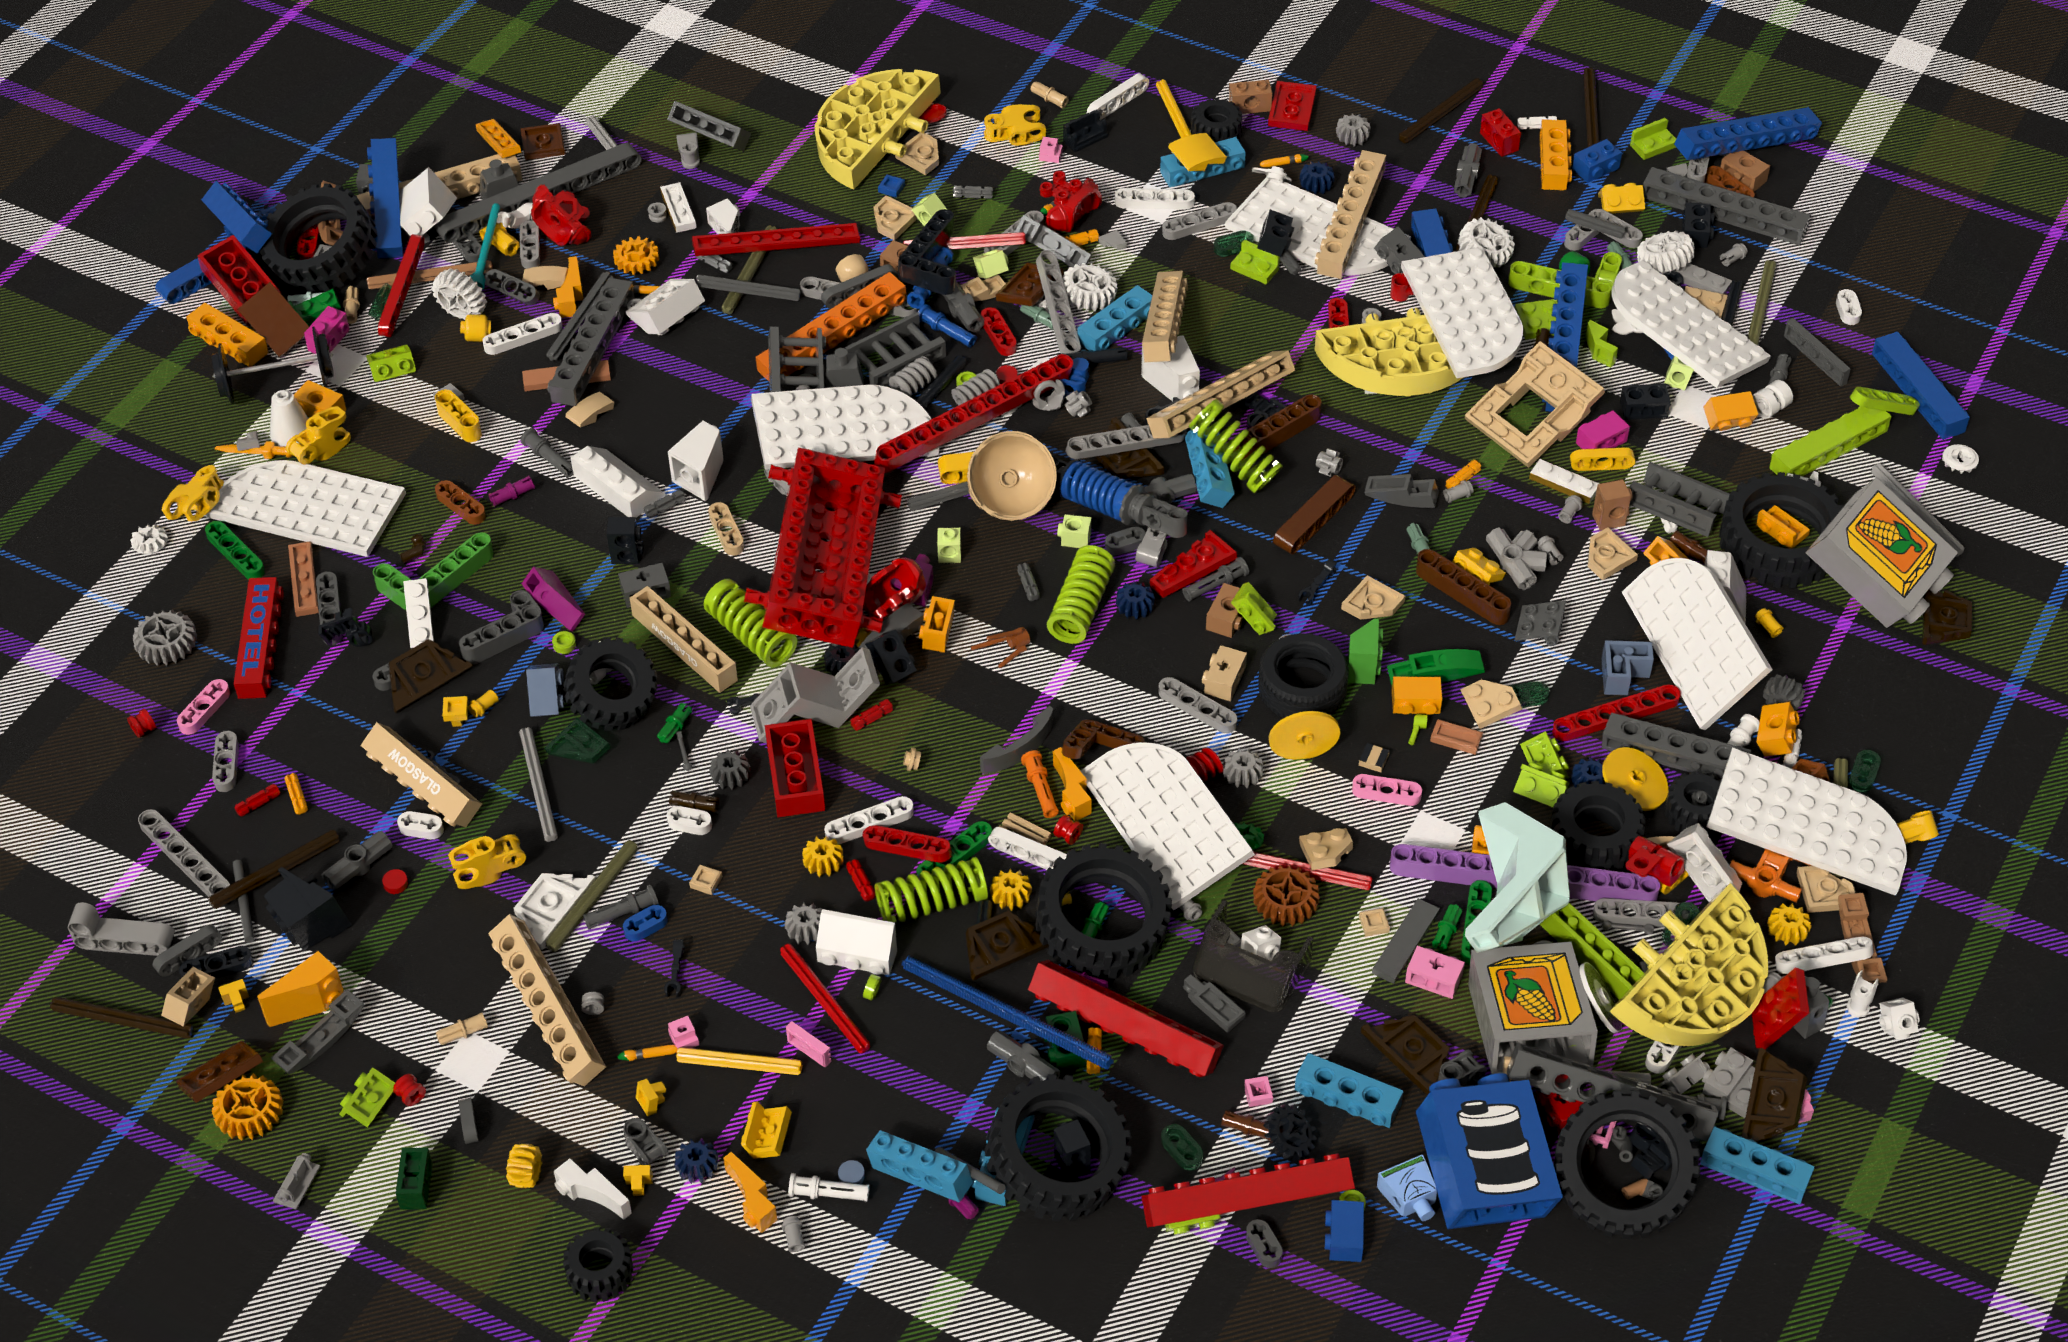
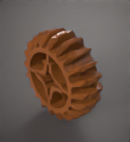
[1253,865,1320,927]

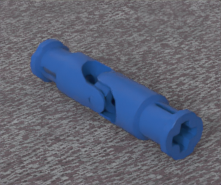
[907,247,953,309]

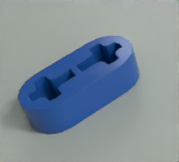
[623,905,667,942]

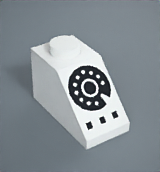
[706,199,740,234]

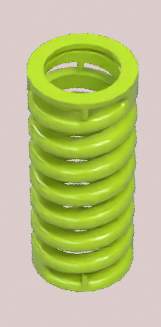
[1189,399,1283,494]
[1047,545,1115,644]
[704,579,798,668]
[875,857,988,923]

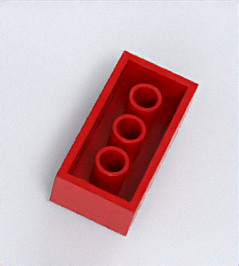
[197,235,281,326]
[764,719,825,818]

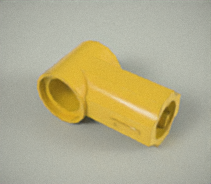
[479,223,520,257]
[1897,811,1939,844]

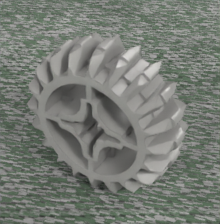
[133,609,197,666]

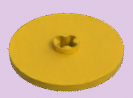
[1269,711,1340,760]
[1602,747,1668,811]

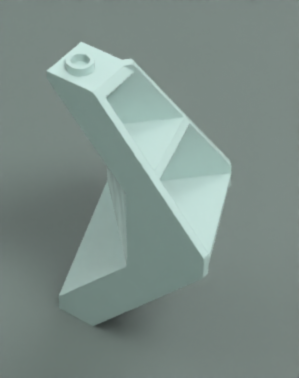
[1465,802,1570,953]

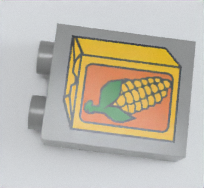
[1805,477,1958,628]
[1468,941,1598,1074]

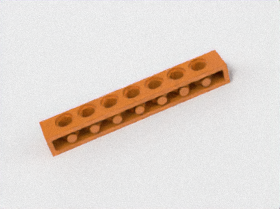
[756,272,907,381]

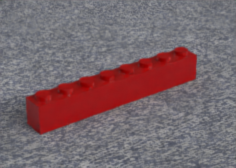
[1028,960,1224,1077]
[1141,1153,1355,1227]

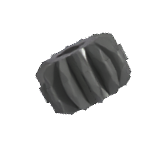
[1763,674,1805,710]
[709,750,750,790]

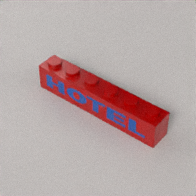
[234,577,283,699]

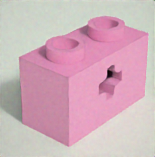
[1405,946,1465,999]

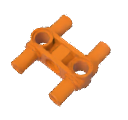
[1730,849,1812,903]

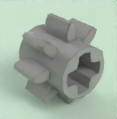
[1065,390,1092,418]
[1316,448,1343,477]

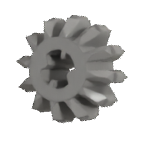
[1336,113,1371,146]
[1223,748,1263,788]
[785,902,822,945]

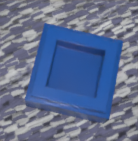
[878,174,905,198]

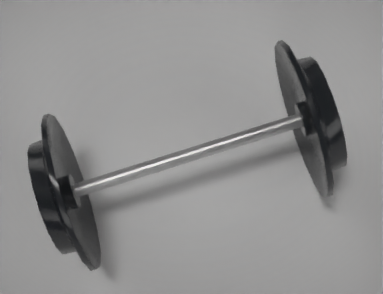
[212,326,334,405]

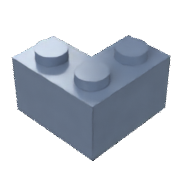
[1602,641,1653,695]
[526,663,564,716]

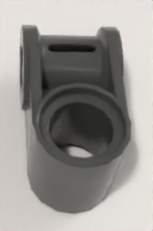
[1437,1049,1487,1087]
[623,1118,669,1166]

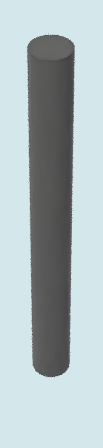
[232,860,254,943]
[935,1147,1006,1194]

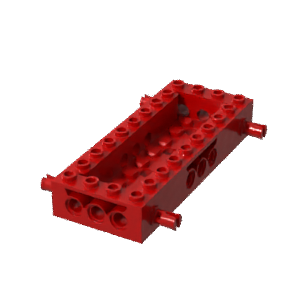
[744,447,902,648]

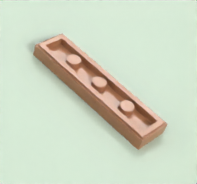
[522,360,611,391]
[288,541,319,617]

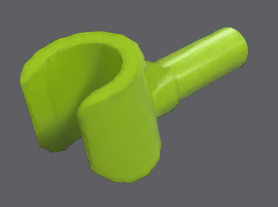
[1408,714,1427,745]

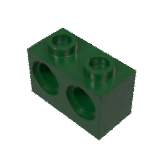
[1044,1011,1087,1072]
[395,1148,433,1210]

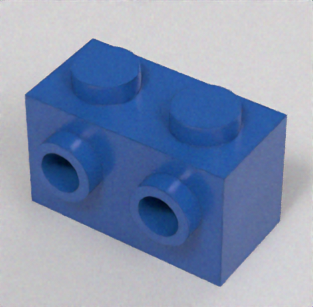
[1572,139,1622,183]
[1324,1200,1364,1262]

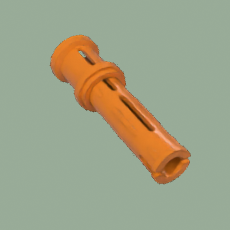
[1021,750,1059,818]

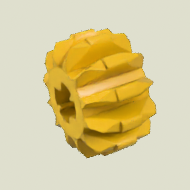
[802,835,844,878]
[990,868,1032,911]
[1767,903,1811,946]
[506,1144,542,1188]

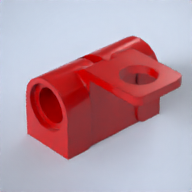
[1625,836,1684,887]

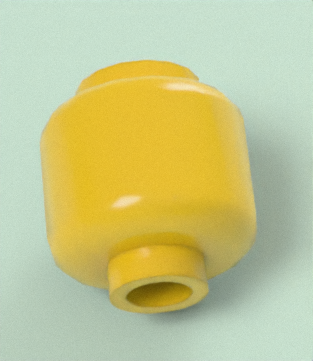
[460,314,491,342]

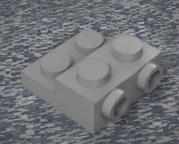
[1702,1048,1755,1118]

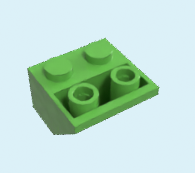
[1348,619,1383,684]

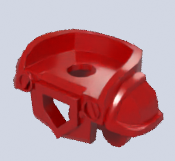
[1040,171,1102,232]
[531,184,591,246]
[863,558,926,619]

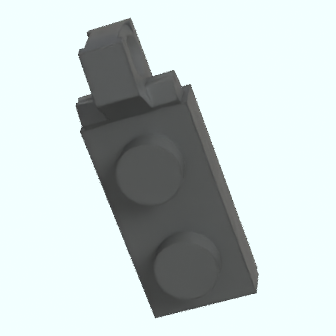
[1183,975,1246,1033]

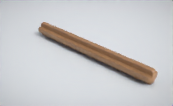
[367,260,493,289]

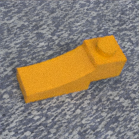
[553,256,583,318]
[1053,747,1092,822]
[723,1152,778,1233]

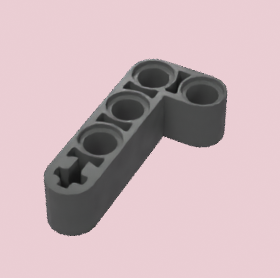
[459,590,544,665]

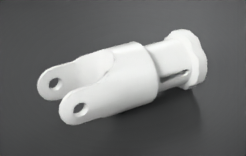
[1846,970,1879,1018]

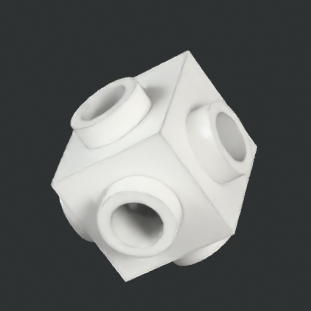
[1240,925,1281,966]
[1879,998,1919,1039]

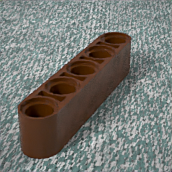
[1234,394,1322,460]
[1273,475,1356,555]
[1416,549,1511,625]

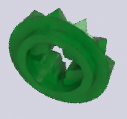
[1234,822,1264,850]

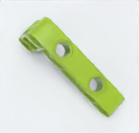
[1508,252,1622,308]

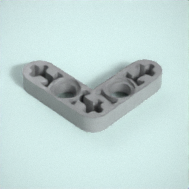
[1564,209,1643,251]

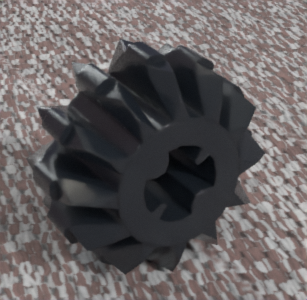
[824,643,860,676]

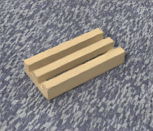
[999,812,1051,845]

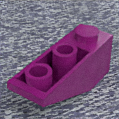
[521,566,585,631]

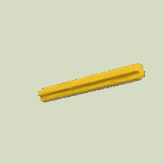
[1156,79,1192,138]
[676,1047,802,1075]

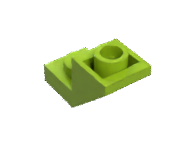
[1585,320,1618,368]

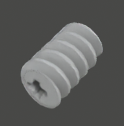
[889,356,937,397]
[951,369,999,406]

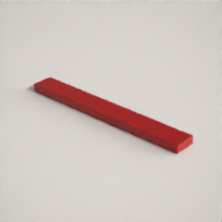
[692,223,860,256]

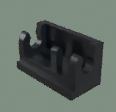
[1063,109,1108,152]

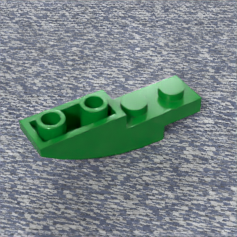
[288,289,341,327]
[1387,649,1485,685]

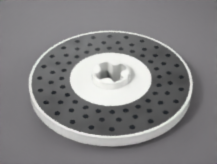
[1579,962,1622,1033]

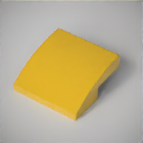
[1168,133,1227,171]

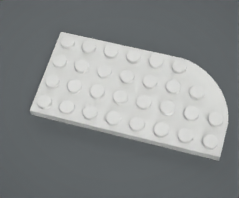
[1225,177,1411,275]
[1401,247,1523,378]
[1612,260,1771,388]
[751,385,939,470]
[205,460,406,557]
[1622,558,1773,730]
[1080,743,1255,910]
[1706,748,1907,896]

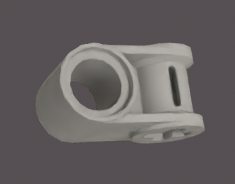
[676,132,700,169]
[1135,527,1167,568]

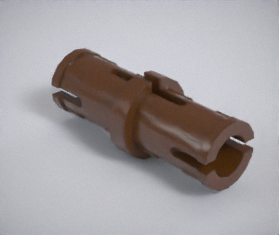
[1670,530,1708,564]
[1221,1110,1271,1141]

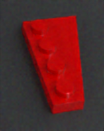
[1150,530,1237,598]

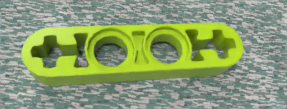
[1850,387,1920,415]

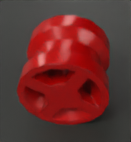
[127,708,156,738]
[1053,815,1083,845]
[393,1074,426,1106]

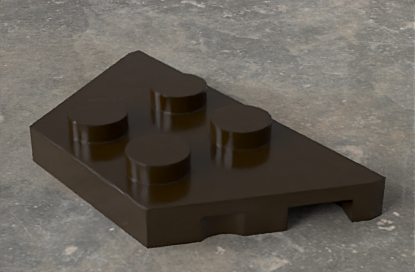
[1093,417,1164,479]
[1922,589,1972,645]
[388,639,472,713]
[966,911,1049,981]
[1361,1015,1450,1095]
[1742,1048,1807,1143]

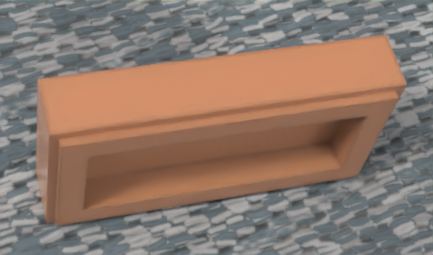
[1430,720,1483,755]

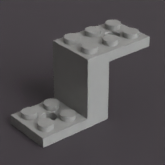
[750,647,880,743]

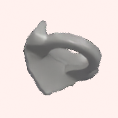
[1033,379,1065,411]

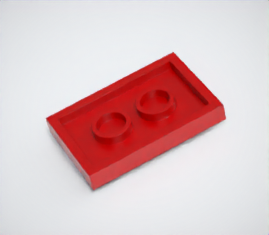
[1268,81,1317,131]
[1751,967,1809,1050]

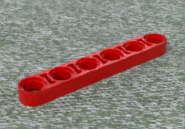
[378,234,425,337]
[1552,685,1681,741]

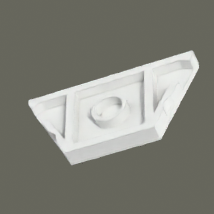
[514,873,596,950]

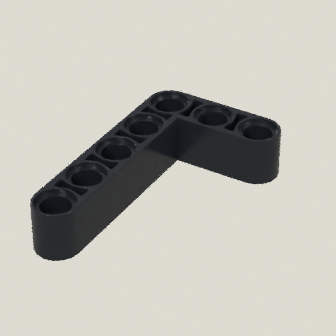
[898,209,956,295]

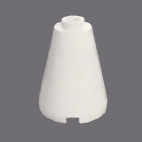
[270,390,309,447]

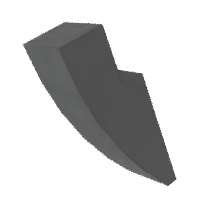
[1364,474,1439,508]
[858,603,924,662]

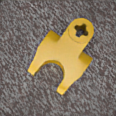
[984,104,1046,146]
[286,406,351,465]
[162,465,224,522]
[448,834,526,889]

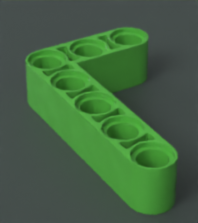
[373,532,494,610]

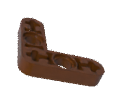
[1062,719,1145,759]

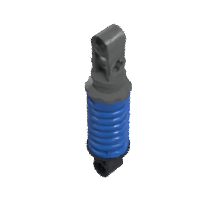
[1052,456,1188,538]

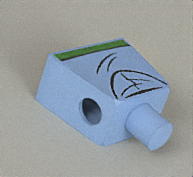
[1377,1155,1437,1221]

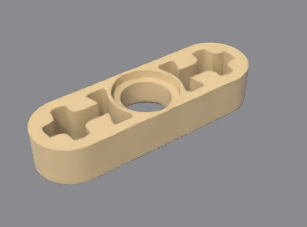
[708,502,744,556]

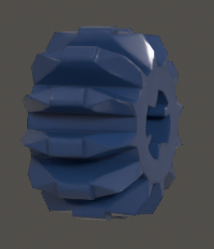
[1299,161,1335,194]
[1116,581,1155,620]
[1571,756,1606,788]
[674,1138,719,1184]

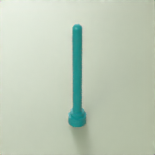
[470,203,500,290]

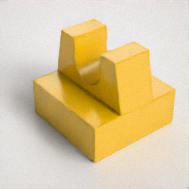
[442,696,468,727]
[218,979,249,1013]
[636,1079,666,1116]
[623,1165,653,1196]

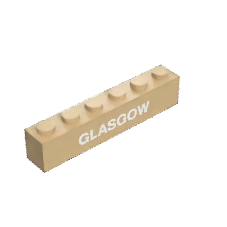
[630,586,738,693]
[360,722,482,827]

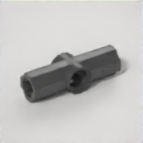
[1454,143,1482,198]
[942,280,984,333]
[1145,474,1197,504]
[321,831,393,890]
[987,1030,1060,1081]

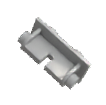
[1657,1052,1710,1094]
[273,1153,321,1210]

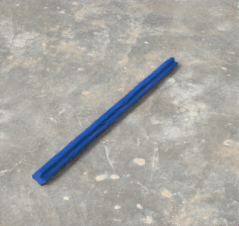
[902,955,1114,1069]

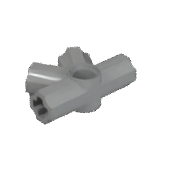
[1486,527,1547,590]

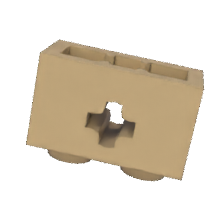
[1202,645,1247,701]
[161,967,215,1027]

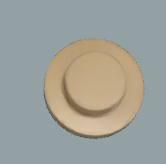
[903,747,921,771]

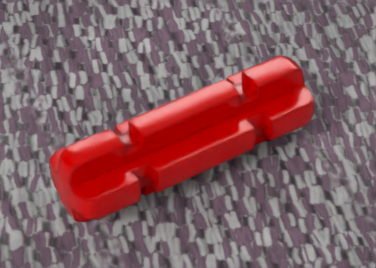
[850,699,893,731]
[234,784,280,817]
[846,859,876,902]

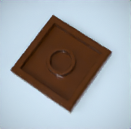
[520,123,565,160]

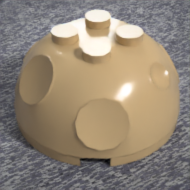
[967,431,1057,521]

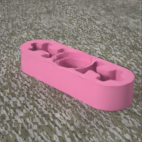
[177,679,230,735]
[1352,774,1422,806]

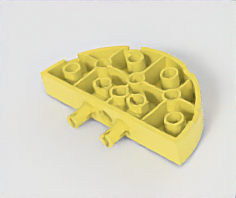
[815,69,941,189]
[1315,308,1464,396]
[1609,883,1768,1046]

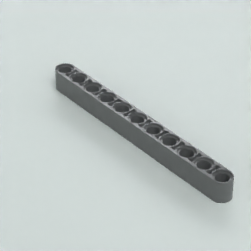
[434,143,642,243]

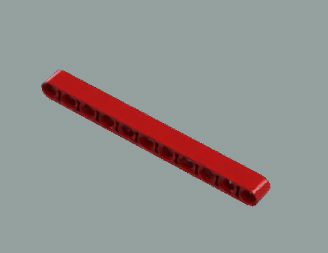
[874,354,1073,473]

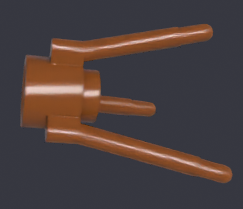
[971,627,1030,668]

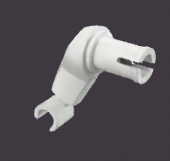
[497,203,533,228]

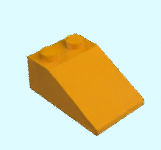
[257,951,344,1027]

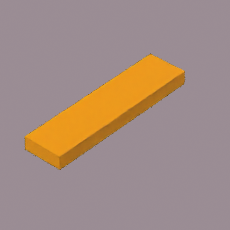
[476,119,521,159]

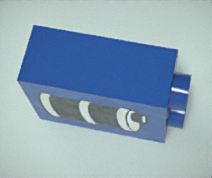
[1416,1073,1563,1229]

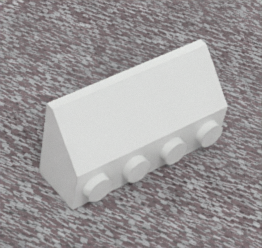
[571,446,666,518]

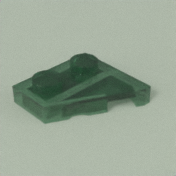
[544,718,611,764]

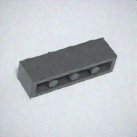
[667,101,751,152]

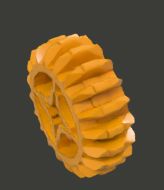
[212,1073,283,1141]

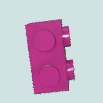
[304,306,349,354]
[1576,411,1630,449]

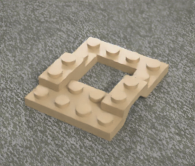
[1464,341,1605,468]

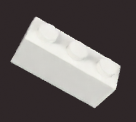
[626,279,705,335]
[1667,823,1742,902]
[816,909,897,975]

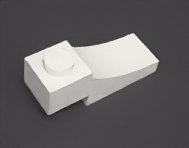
[554,1158,632,1220]

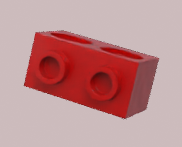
[1480,108,1521,157]

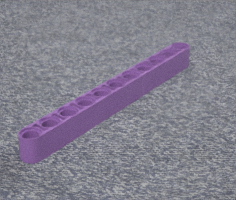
[1390,844,1660,901]

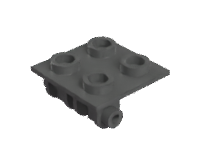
[1515,600,1566,646]

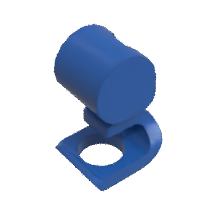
[1061,358,1089,396]

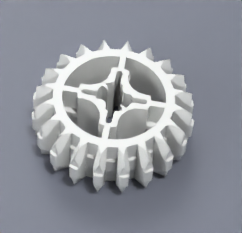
[1458,217,1515,268]
[1637,231,1695,274]
[1062,263,1118,311]
[431,268,487,320]

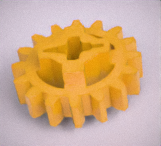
[613,236,659,275]

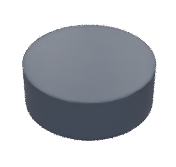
[838,1160,865,1184]

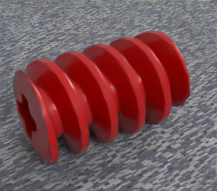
[1186,747,1224,782]

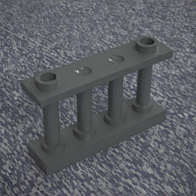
[845,312,946,386]
[768,327,826,392]
[1629,462,1729,537]

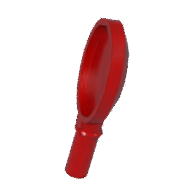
[919,104,947,124]

